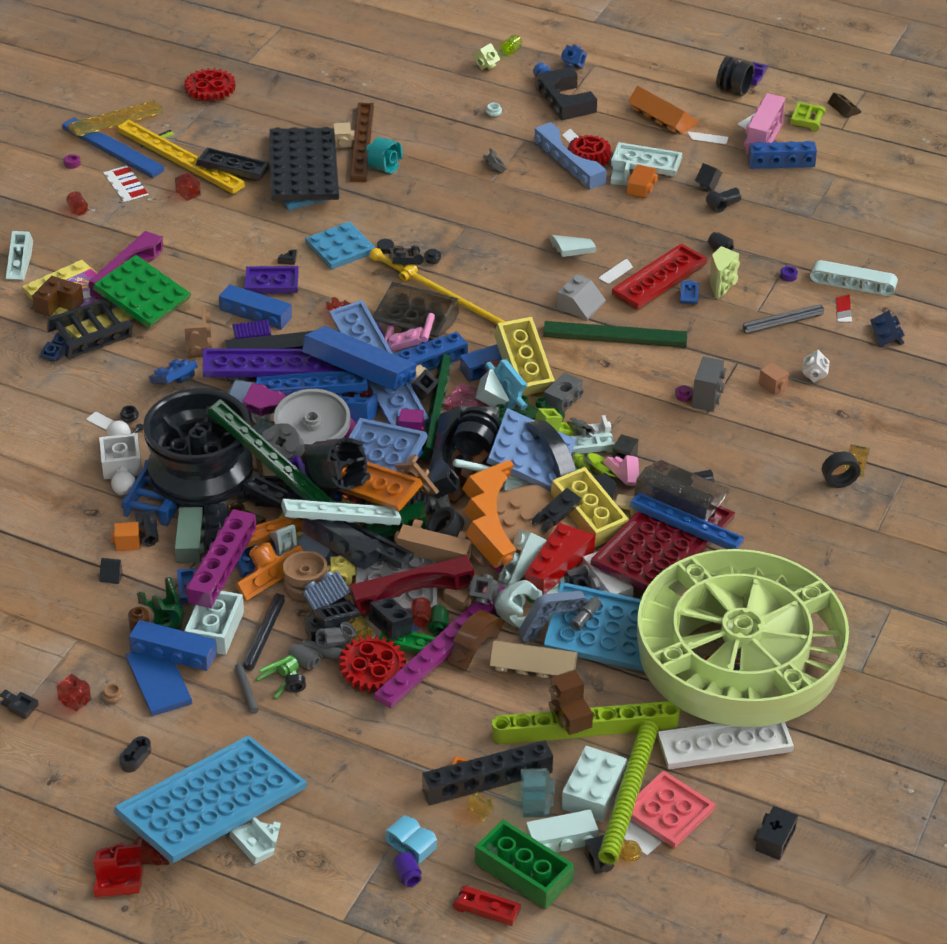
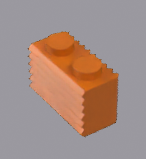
[627,164,658,198]

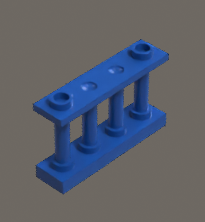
[121,459,180,526]

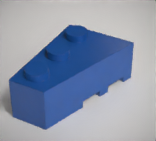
[338,393,378,424]

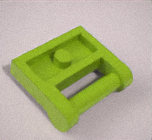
[791,102,826,131]

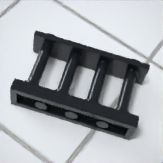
[47,298,133,359]

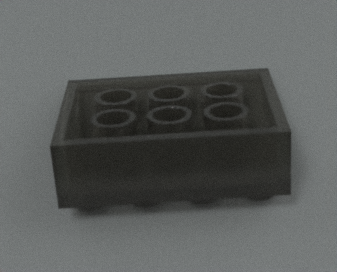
[372,282,459,338]
[634,460,730,521]

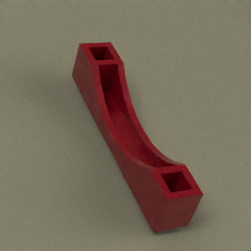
[350,555,474,614]

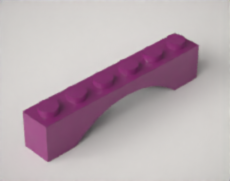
[88,231,163,299]
[243,383,356,438]

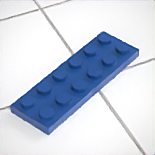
[256,370,368,396]

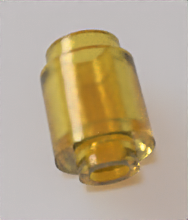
[347,616,374,642]

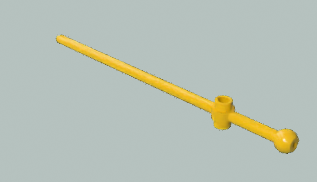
[369,248,506,325]

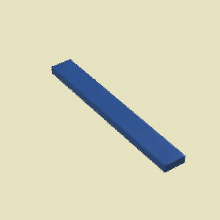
[62,117,165,178]

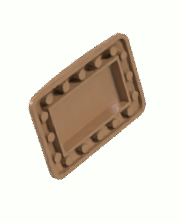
[446,484,578,566]

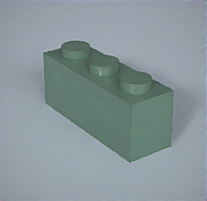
[175,507,206,563]

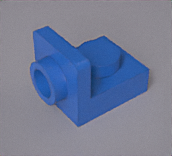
[680,280,699,305]

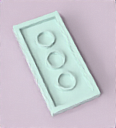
[611,142,682,176]

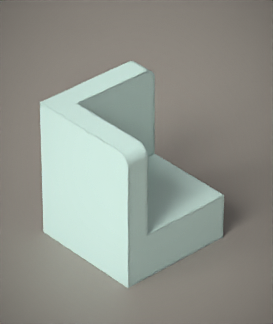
[611,158,630,186]

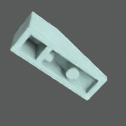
[6,231,33,281]

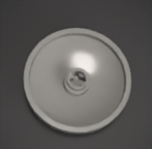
[274,389,350,449]

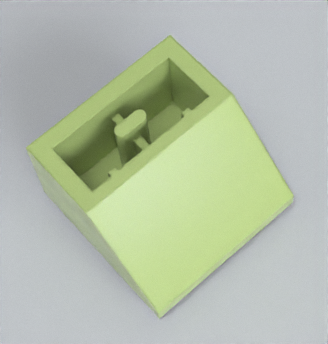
[709,246,740,299]

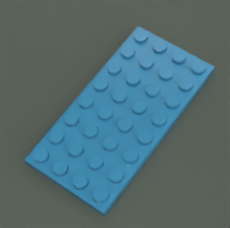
[114,735,307,864]

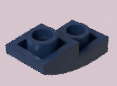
[39,332,74,362]

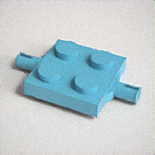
[485,359,528,410]

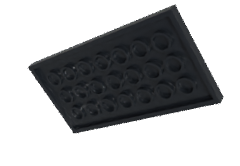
[269,127,339,201]

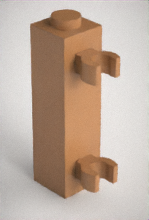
[394,519,472,562]

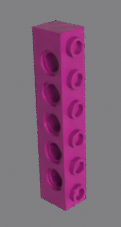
[185,509,256,608]

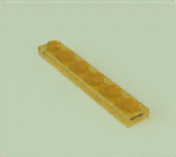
[69,100,162,136]

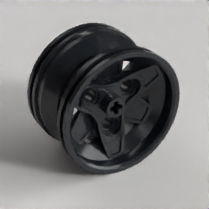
[143,388,253,506]

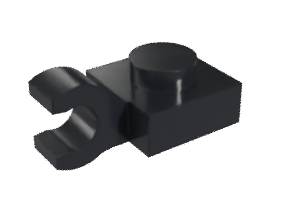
[0,690,38,719]

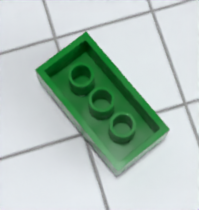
[475,819,574,910]

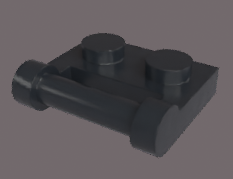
[388,245,424,265]

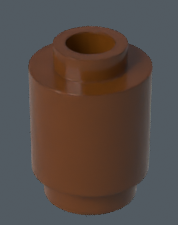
[128,607,150,632]

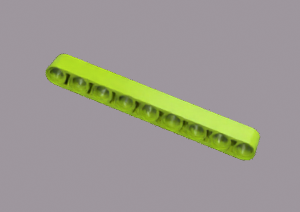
[491,701,680,744]

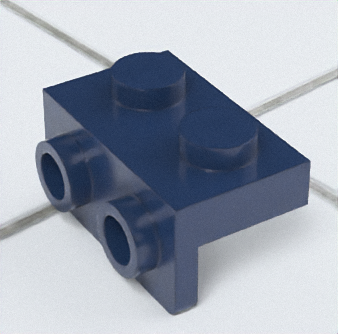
[870,311,905,347]

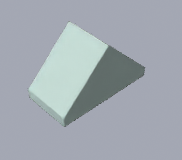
[475,369,509,408]

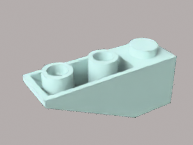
[497,529,547,588]

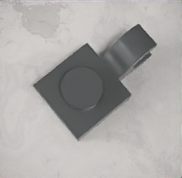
[483,148,507,173]

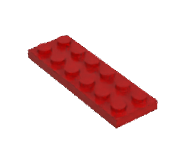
[612,243,707,309]

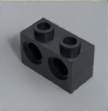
[368,597,413,640]

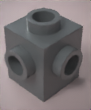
[469,574,500,604]

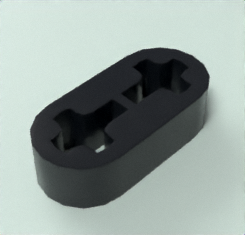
[119,736,152,772]

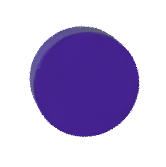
[780,266,798,282]

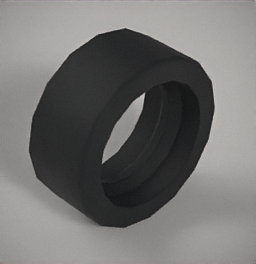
[821,451,861,488]
[425,507,464,537]

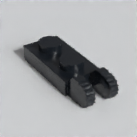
[532,488,582,533]

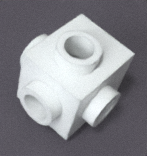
[802,350,829,383]

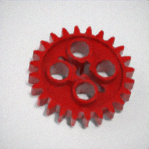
[184,68,236,102]
[339,635,407,694]

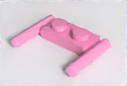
[384,313,435,352]

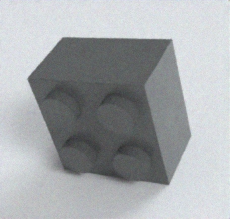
[692,357,727,412]

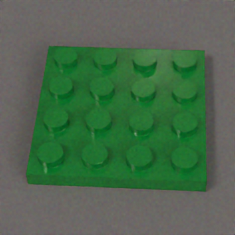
[93,255,191,328]

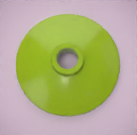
[587,453,617,477]

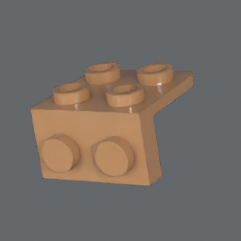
[184,307,212,357]

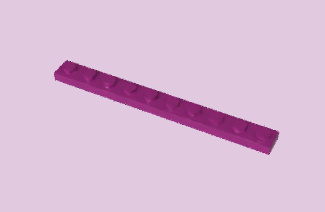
[374,584,505,709]

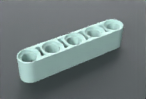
[810,260,898,296]

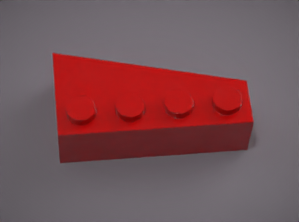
[525,523,595,595]

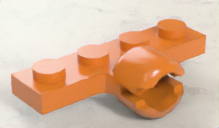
[234,542,303,601]

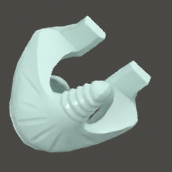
[494,580,542,629]

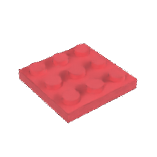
[630,770,716,849]

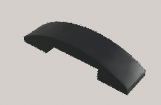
[526,420,576,478]

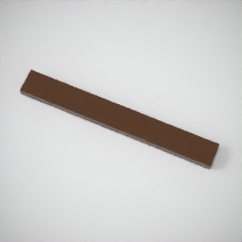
[350,102,374,182]

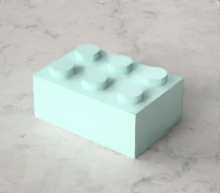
[185,591,244,655]
[562,746,627,822]

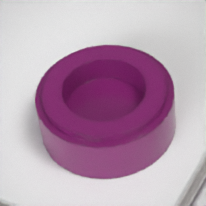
[64,154,81,169]

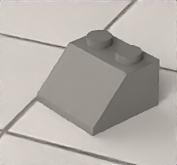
[557,274,606,321]

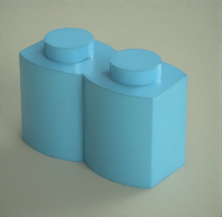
[385,815,437,865]

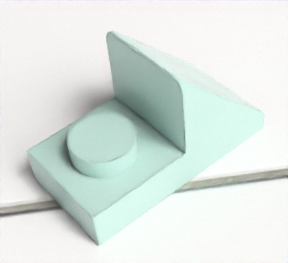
[269,525,297,556]

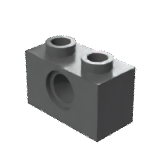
[544,372,584,412]

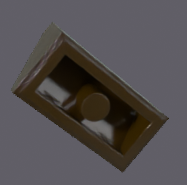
[828,92,862,118]

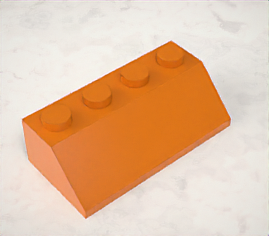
[628,85,699,133]

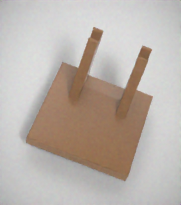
[394,454,439,494]

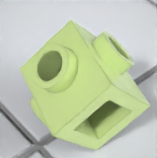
[472,43,500,71]

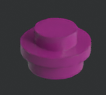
[675,385,693,402]

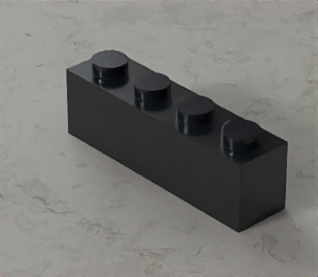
[301,518,382,570]

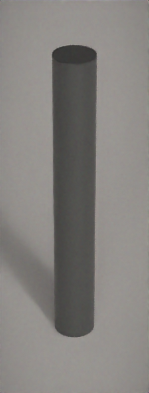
[235,663,259,714]

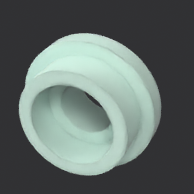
[486,103,502,117]

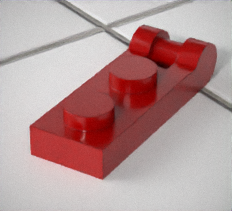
[453,886,521,926]

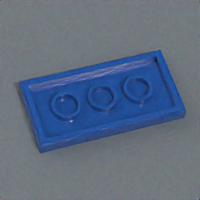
[126,652,192,716]

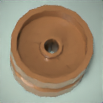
[283,551,327,601]

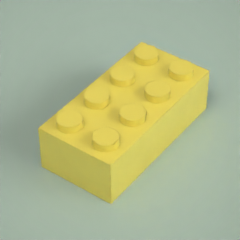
[493,317,554,396]
[550,467,629,548]

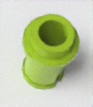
[572,453,594,474]

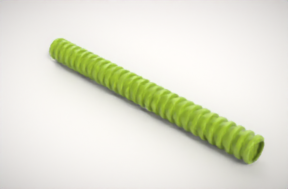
[598,721,658,865]

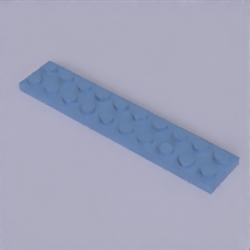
[329,300,430,425]

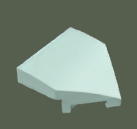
[229,818,281,864]

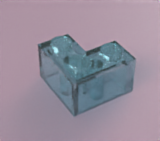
[521,769,555,817]

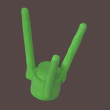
[256,655,299,699]

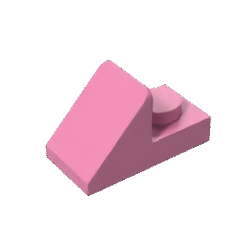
[603,455,640,487]

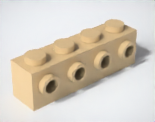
[490,641,578,678]

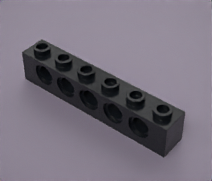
[422,740,553,806]

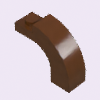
[447,610,505,671]

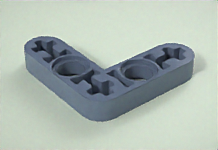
[518,591,588,643]

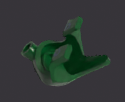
[136,577,184,630]

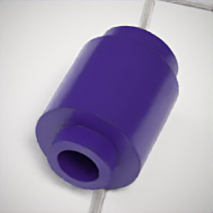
[393,852,422,887]

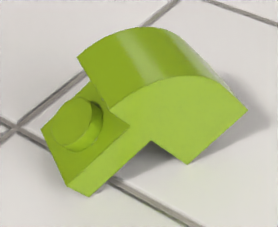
[535,408,575,437]

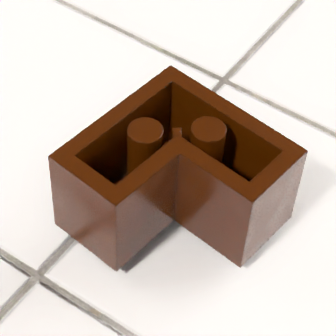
[32,276,84,317]
[549,669,593,735]

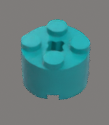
[366,137,403,173]

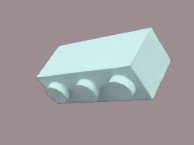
[526,810,598,852]

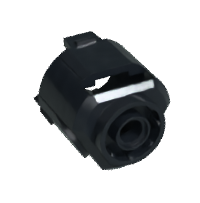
[304,438,370,491]

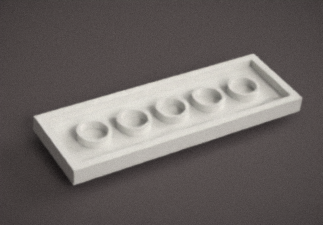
[658,722,794,769]

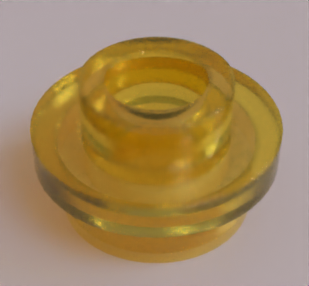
[620,840,642,862]

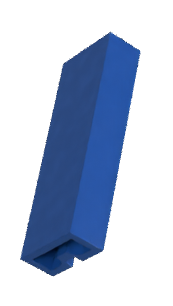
[302,326,417,390]

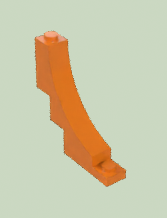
[462,460,517,568]

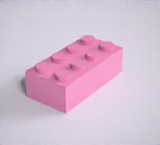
[744,93,786,155]

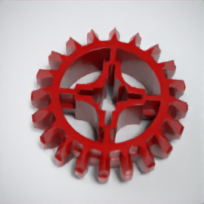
[567,134,612,166]

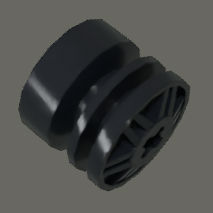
[716,56,755,96]
[453,406,500,456]

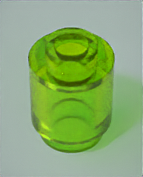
[501,35,522,55]

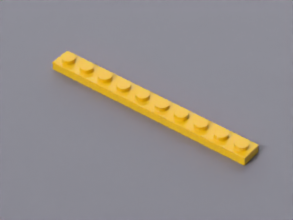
[117,120,245,194]

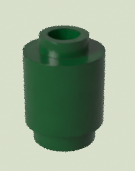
[428,605,449,635]

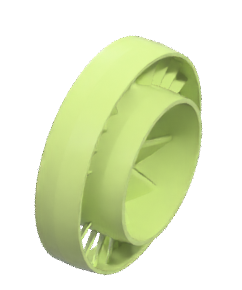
[637,549,849,727]

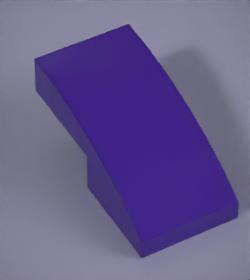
[751,62,768,86]

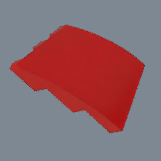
[93,836,144,898]

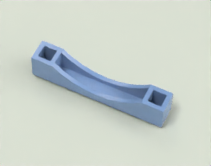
[534,122,607,190]

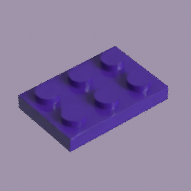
[245,266,299,294]

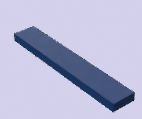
[629,492,744,549]

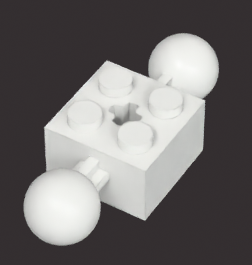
[99,421,142,496]

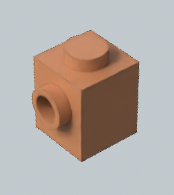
[759,362,789,395]

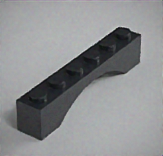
[428,406,463,499]

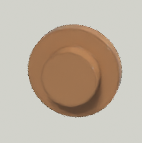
[102,683,123,703]

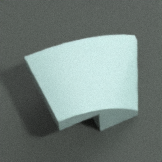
[549,235,596,257]

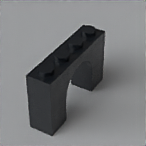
[535,67,597,121]

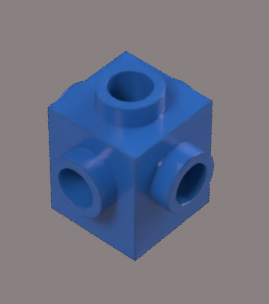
[561,44,588,68]

